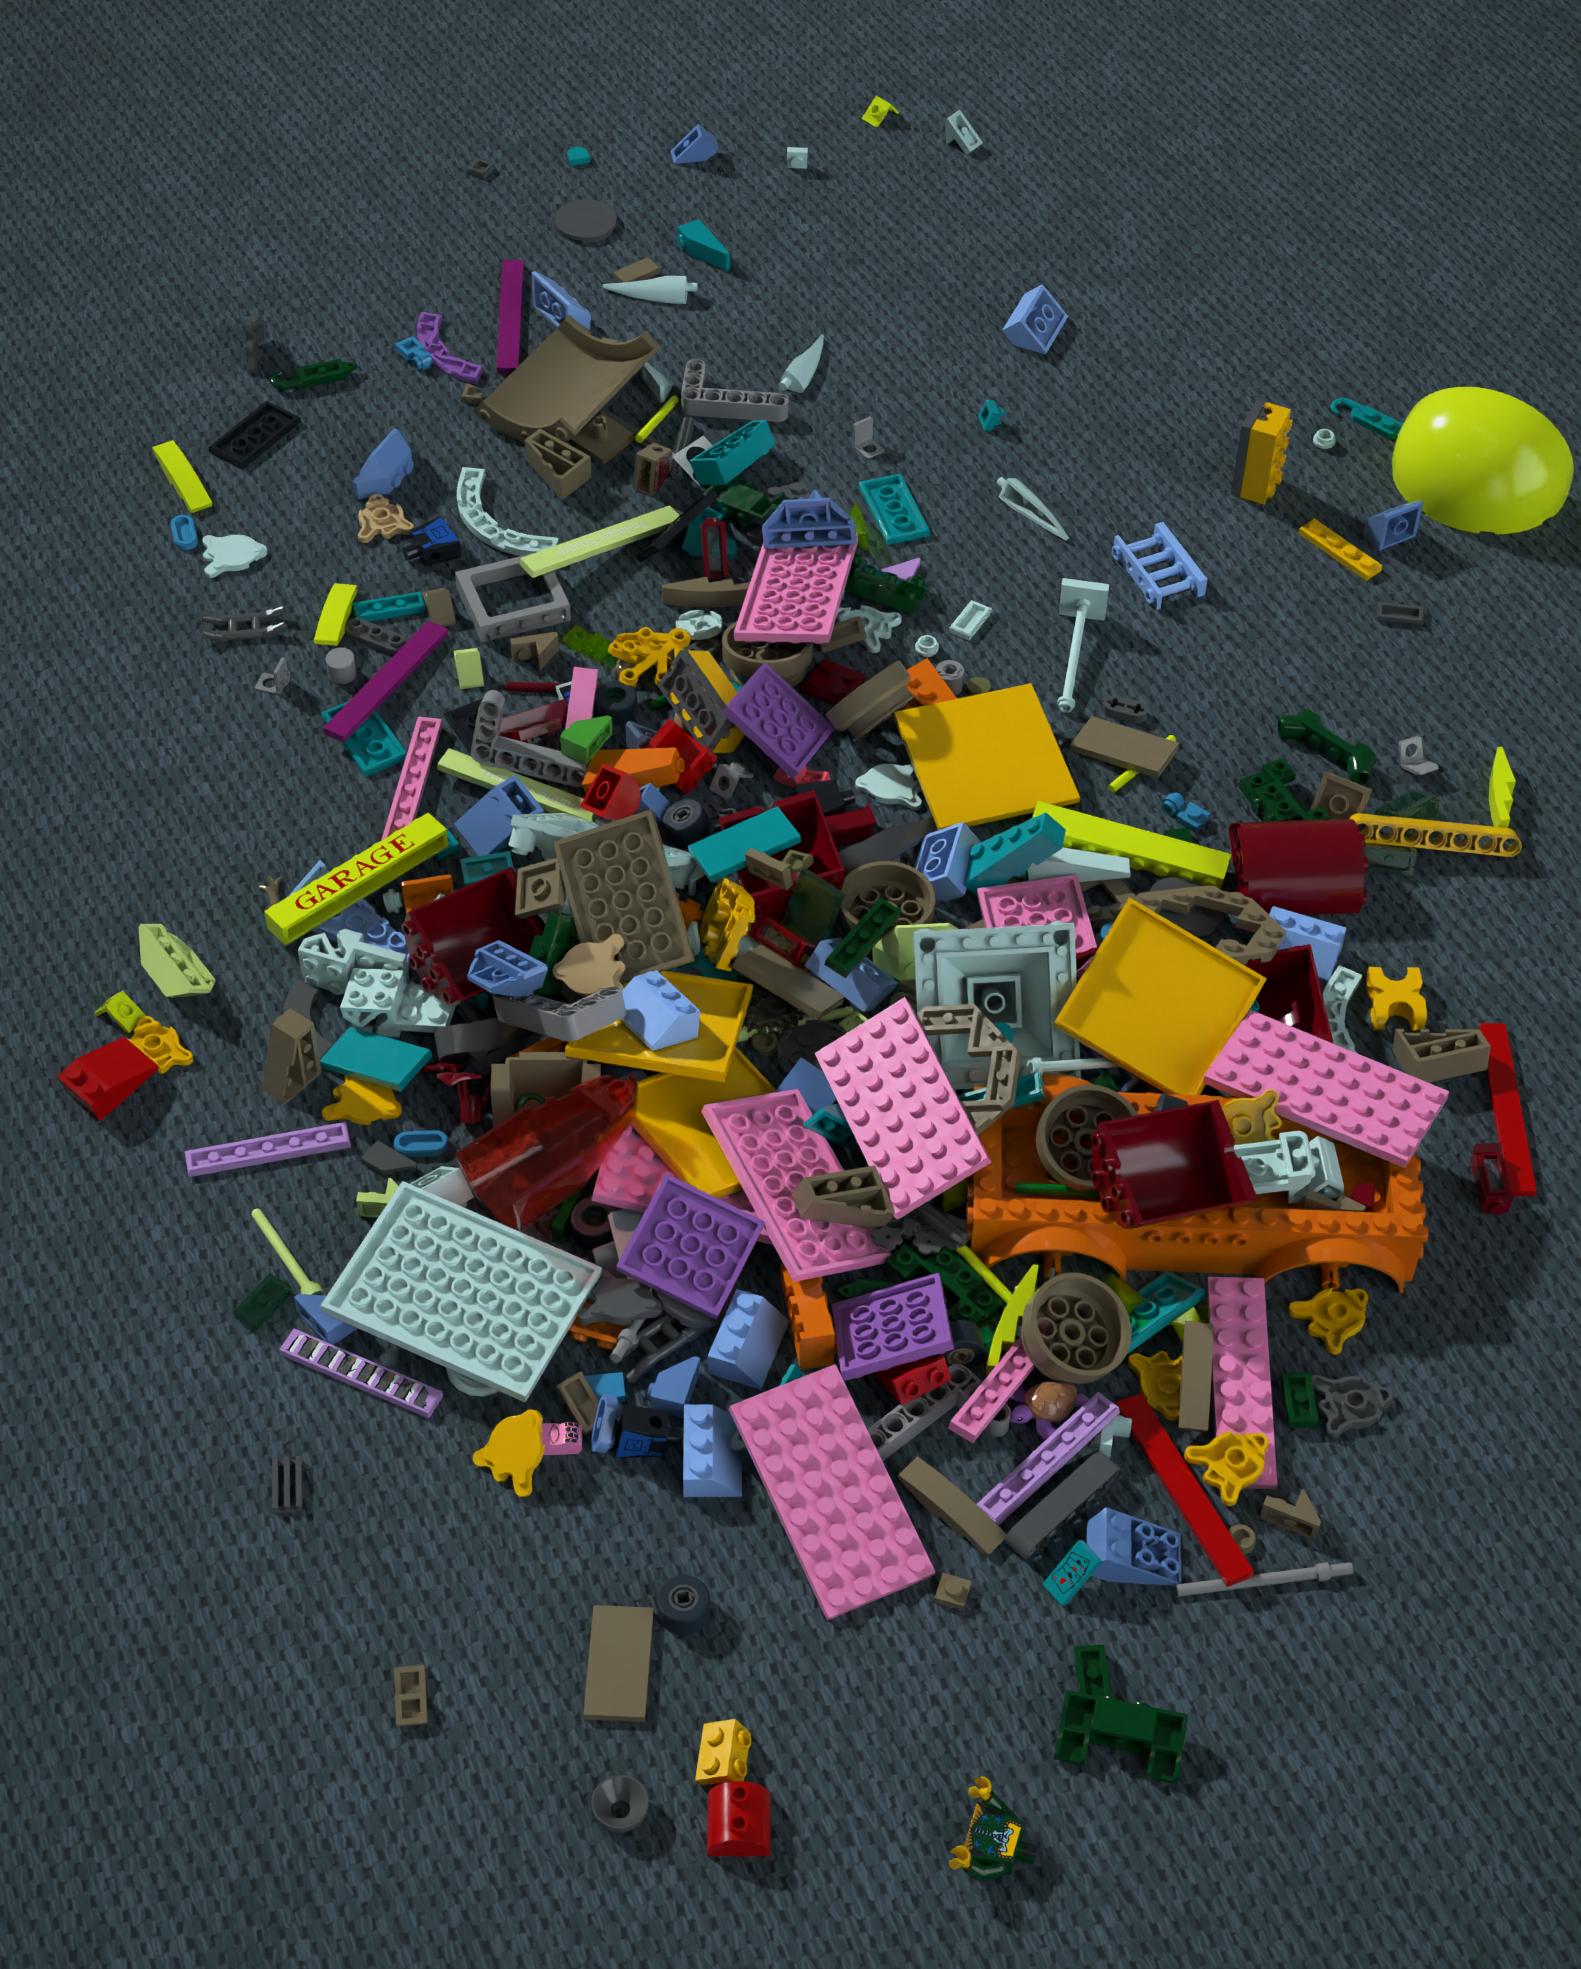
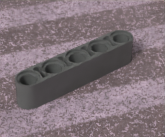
[1004,1451,1122,1562]

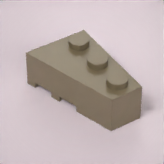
[525,429,591,500]
[262,1008,321,1105]
[1393,1029,1491,1083]
[791,1165,895,1229]

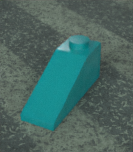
[676,219,730,270]
[682,508,724,557]
[803,1103,858,1150]

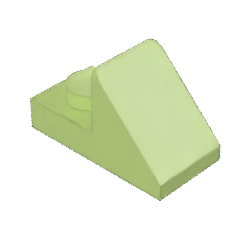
[454,648,484,689]
[356,1178,399,1217]

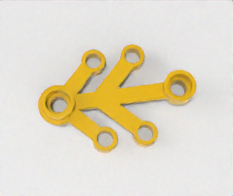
[618,627,691,688]

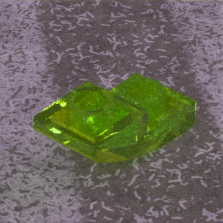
[561,624,612,661]

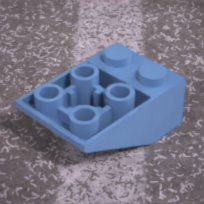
[454,775,544,856]
[1087,1507,1181,1586]

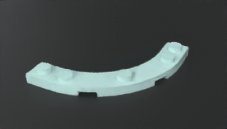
[457,467,559,556]
[1322,965,1363,1054]

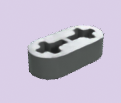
[1103,695,1148,724]

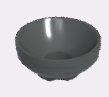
[591,1775,649,1833]

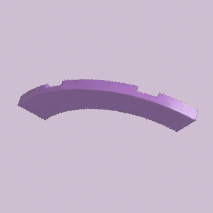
[417,312,483,384]

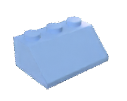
[532,271,591,330]
[1002,284,1068,354]
[914,822,981,901]
[1269,906,1347,982]
[805,937,899,1012]
[620,970,700,1051]
[708,1289,789,1390]
[683,1405,742,1497]

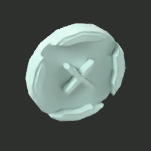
[676,610,723,640]

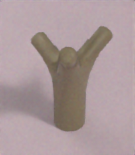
[259,876,283,906]

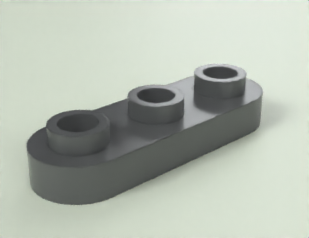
[345,618,408,656]

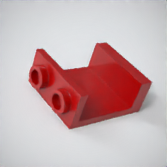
[644,718,718,795]
[873,1355,952,1406]

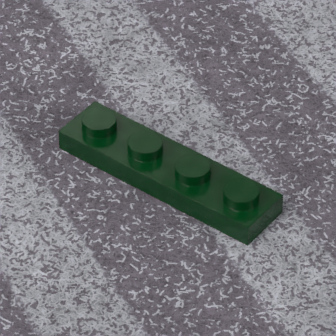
[824,898,902,978]

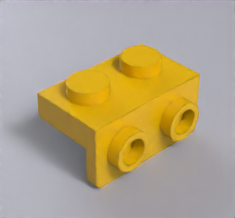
[695,1719,751,1785]

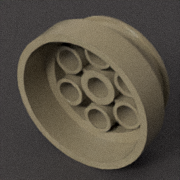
[722,622,813,687]
[825,660,916,742]
[838,861,935,951]
[1036,1085,1138,1192]
[1021,1273,1132,1384]

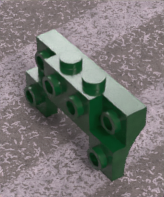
[702,475,798,528]
[844,553,931,615]
[1239,758,1332,822]
[529,912,580,1001]
[885,1242,1004,1326]
[1054,1690,1188,1784]

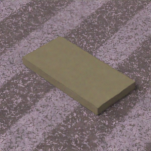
[1070,716,1179,778]
[732,945,845,1020]
[583,1605,654,1722]

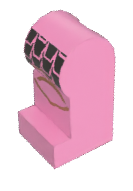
[540,1422,582,1455]

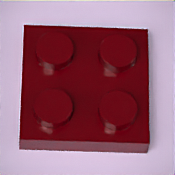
[801,659,866,706]

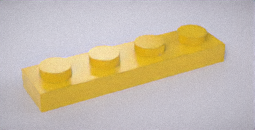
[1298,519,1383,581]

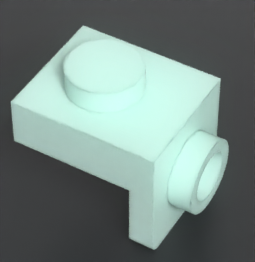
[1093,1415,1132,1459]

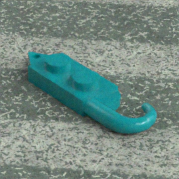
[1330,398,1403,440]

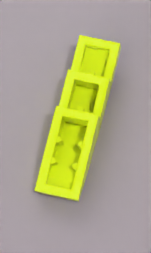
[152,440,212,514]
[314,583,357,646]
[1489,747,1516,828]
[986,1264,1039,1375]

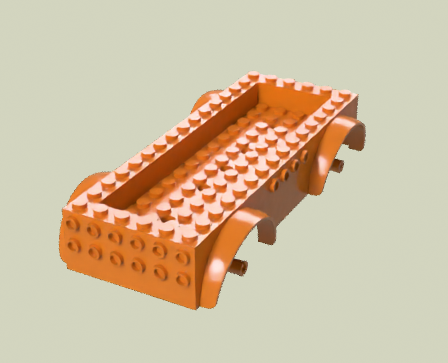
[965,1074,1428,1294]

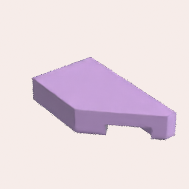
[881,558,920,579]

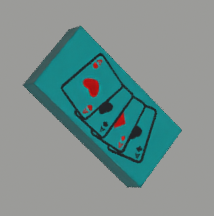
[1042,1540,1103,1605]

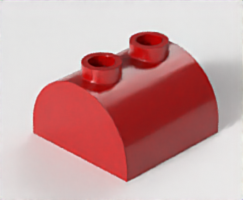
[580,763,641,820]
[707,1781,771,1856]

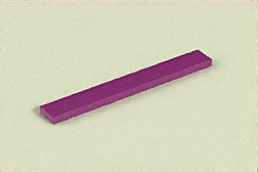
[497,260,524,374]
[323,621,448,743]

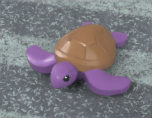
[1010,1381,1089,1441]

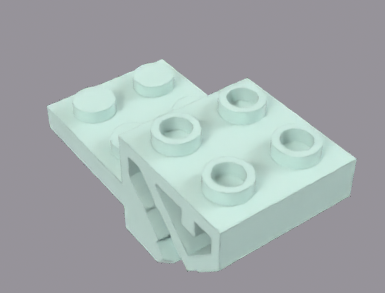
[298,929,410,995]
[340,968,456,1037]
[1234,1131,1344,1204]

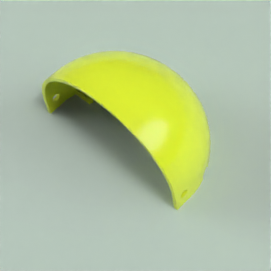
[1391,387,1574,534]

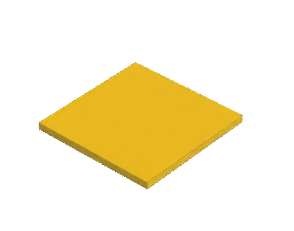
[893,683,1080,830]
[1052,897,1267,1095]
[565,971,753,1082]
[608,1047,776,1199]

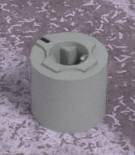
[325,647,357,684]
[936,660,964,696]

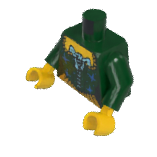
[949,1776,1038,1882]

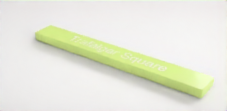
[519,506,680,578]
[437,748,597,823]

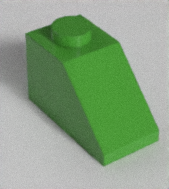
[560,716,612,765]

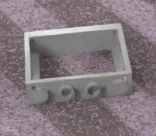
[455,553,571,643]

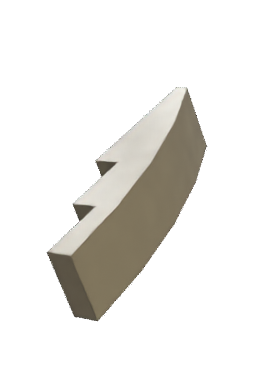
[662,577,750,607]
[1178,1321,1213,1433]
[897,1456,1007,1557]

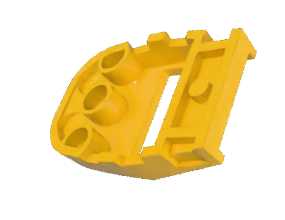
[700,878,755,972]

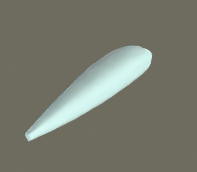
[603,276,698,304]
[778,334,824,393]
[996,477,1069,541]

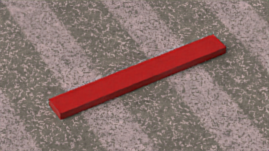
[1478,1023,1537,1197]
[1115,1393,1254,1587]

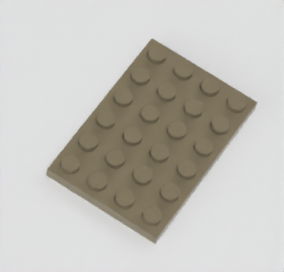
[553,810,695,984]

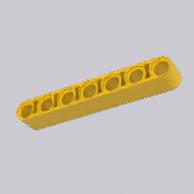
[1349,813,1522,857]

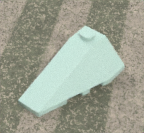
[1028,847,1131,882]

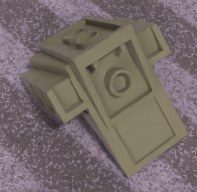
[491,1052,602,1192]

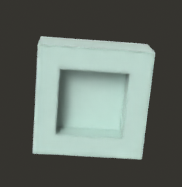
[787,147,808,169]

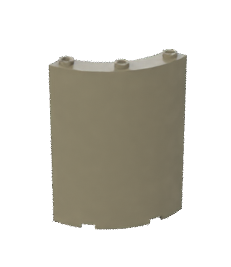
[473,315,661,444]

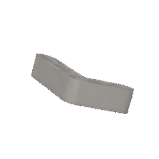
[681,359,789,422]
[471,690,590,787]
[492,986,627,1041]
[867,1364,1011,1462]

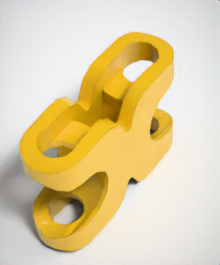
[1366,967,1427,1031]

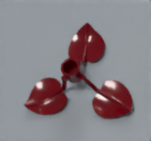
[420,1063,491,1123]

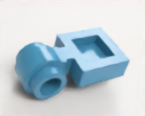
[395,336,433,370]
[1161,793,1211,833]

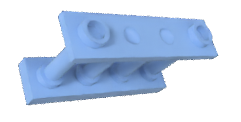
[1112,522,1207,610]

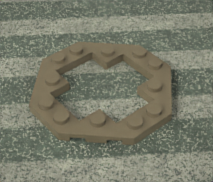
[1134,886,1286,965]
[916,1004,1021,1136]

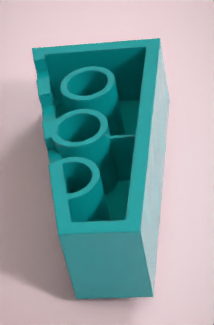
[689,420,776,487]

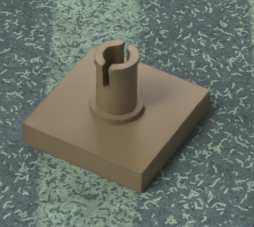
[571,413,635,464]
[1310,771,1372,826]
[515,858,566,919]

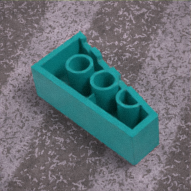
[963,812,1066,897]

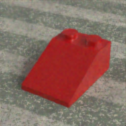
[57,1037,159,1121]

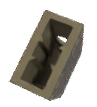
[633,443,674,496]

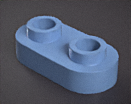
[591,1394,621,1453]

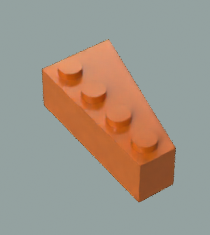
[903,658,957,710]
[780,1262,838,1370]

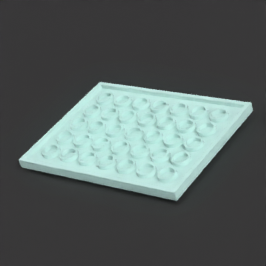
[320,1181,602,1402]

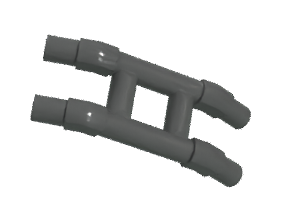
[201,605,288,643]
[608,1311,710,1384]

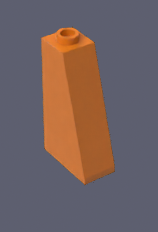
[582,748,684,794]

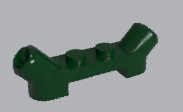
[1278,709,1377,785]

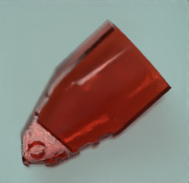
[455,1074,639,1232]

